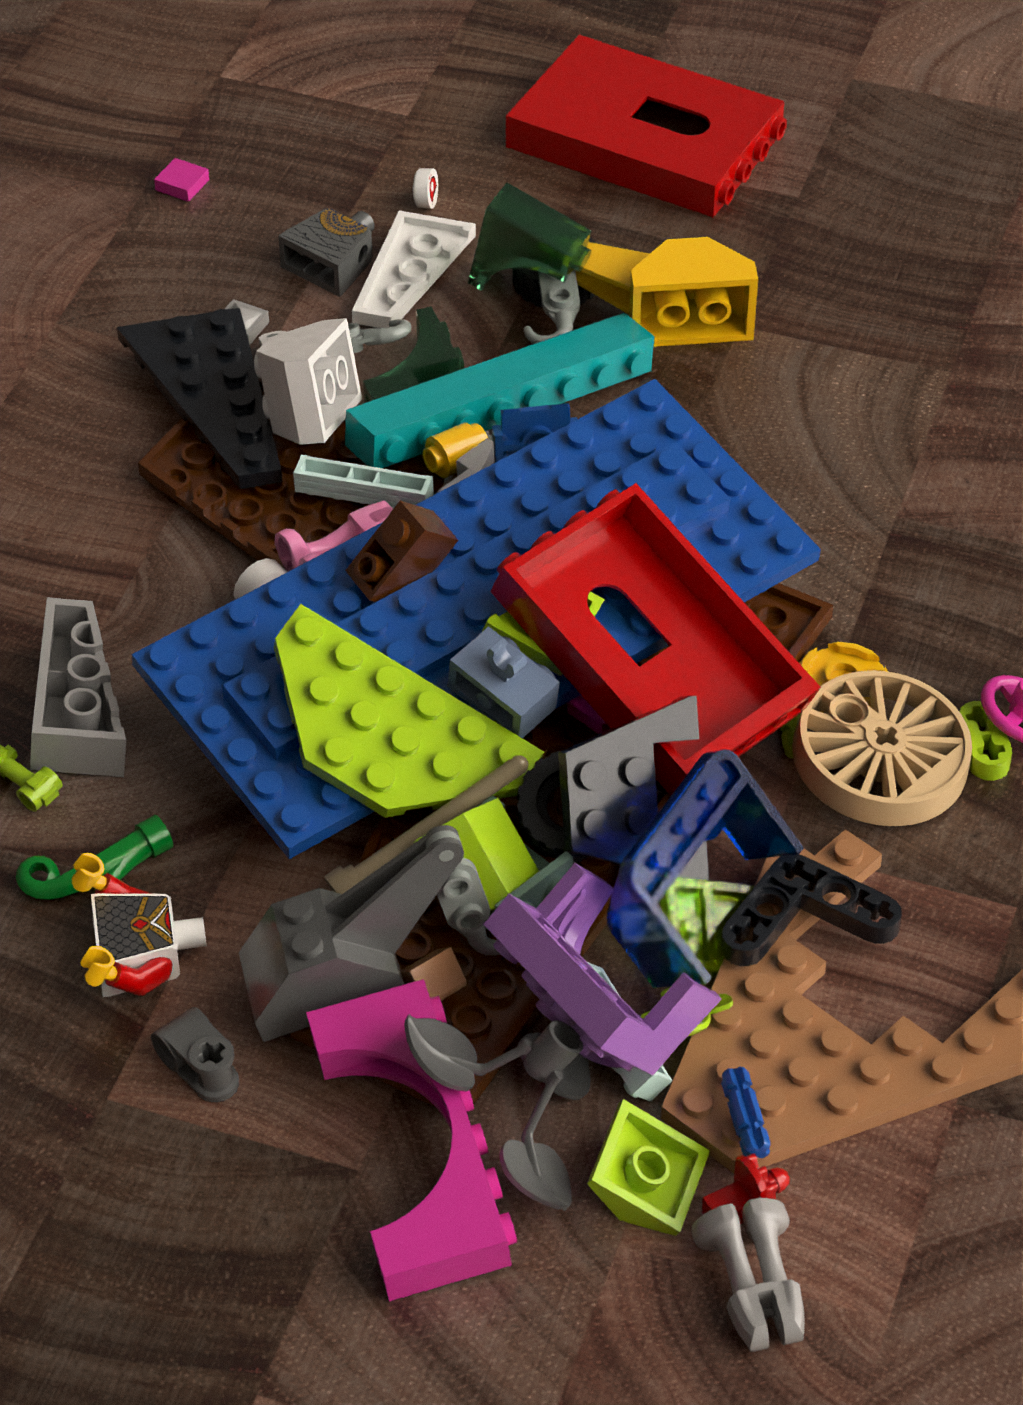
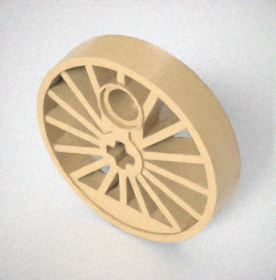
[792,670,972,826]

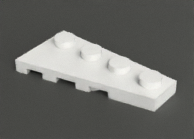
[352,211,476,328]

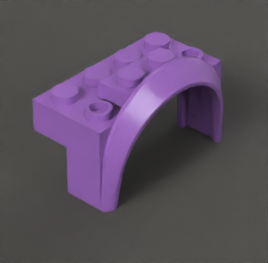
[483,863,722,1076]

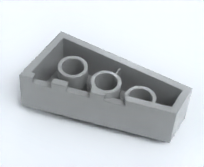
[30,597,127,777]

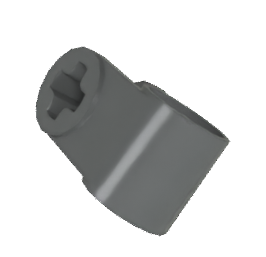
[151,1007,240,1102]

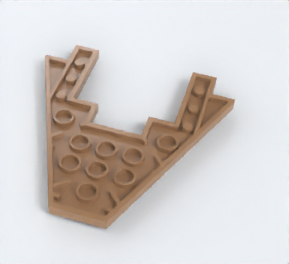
[661,829,1023,1173]

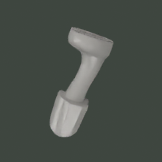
[691,1198,805,1352]

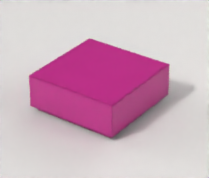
[154,158,209,202]

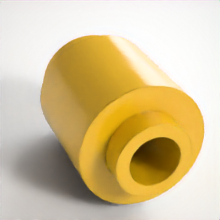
[423,423,488,478]

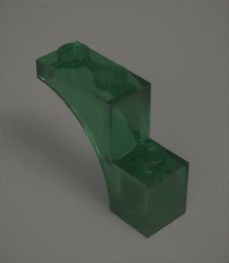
[363,306,464,403]

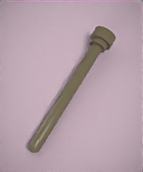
[324,755,528,894]

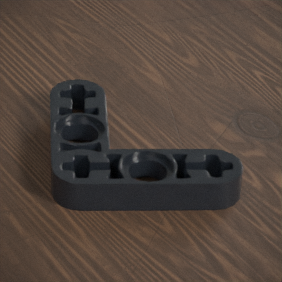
[721,854,902,966]

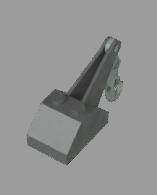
[239,825,501,1042]

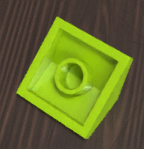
[413,798,539,913]
[587,1099,710,1236]

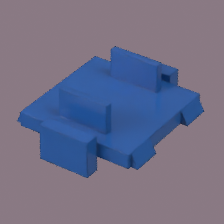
[492,403,577,462]

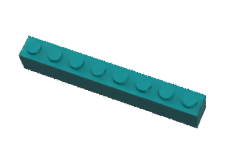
[345,312,654,468]

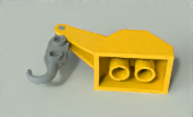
[523,234,758,347]

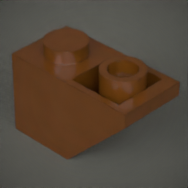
[345,500,458,602]

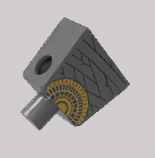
[279,208,375,297]

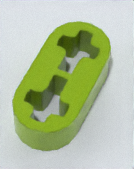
[959,701,1012,781]

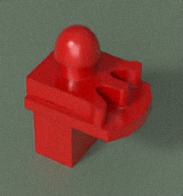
[702,1153,790,1224]

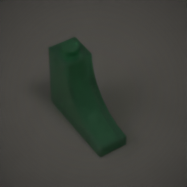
[468,182,592,291]

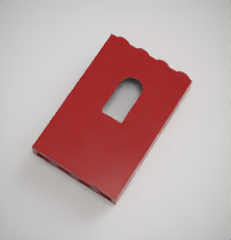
[506,35,787,218]
[490,483,821,802]

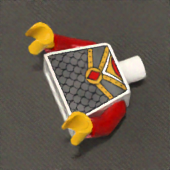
[72,853,207,997]

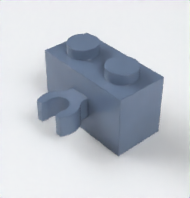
[447,626,560,738]

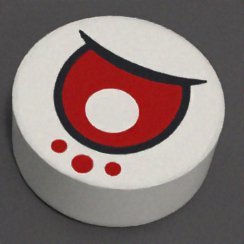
[413,168,438,208]

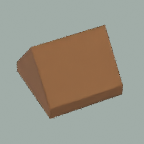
[401,947,467,1000]

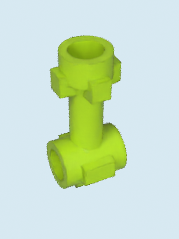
[0,744,63,812]

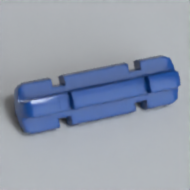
[721,1066,771,1158]

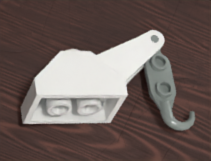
[254,318,412,444]

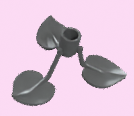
[404,1014,591,1211]

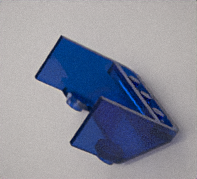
[607,749,804,988]

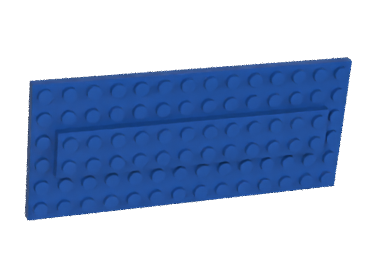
[132,379,821,859]

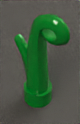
[16,815,174,900]

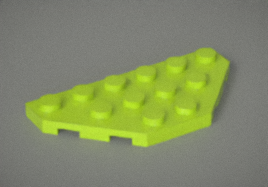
[273,604,544,818]

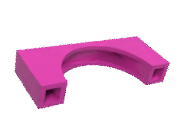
[306,979,517,1301]

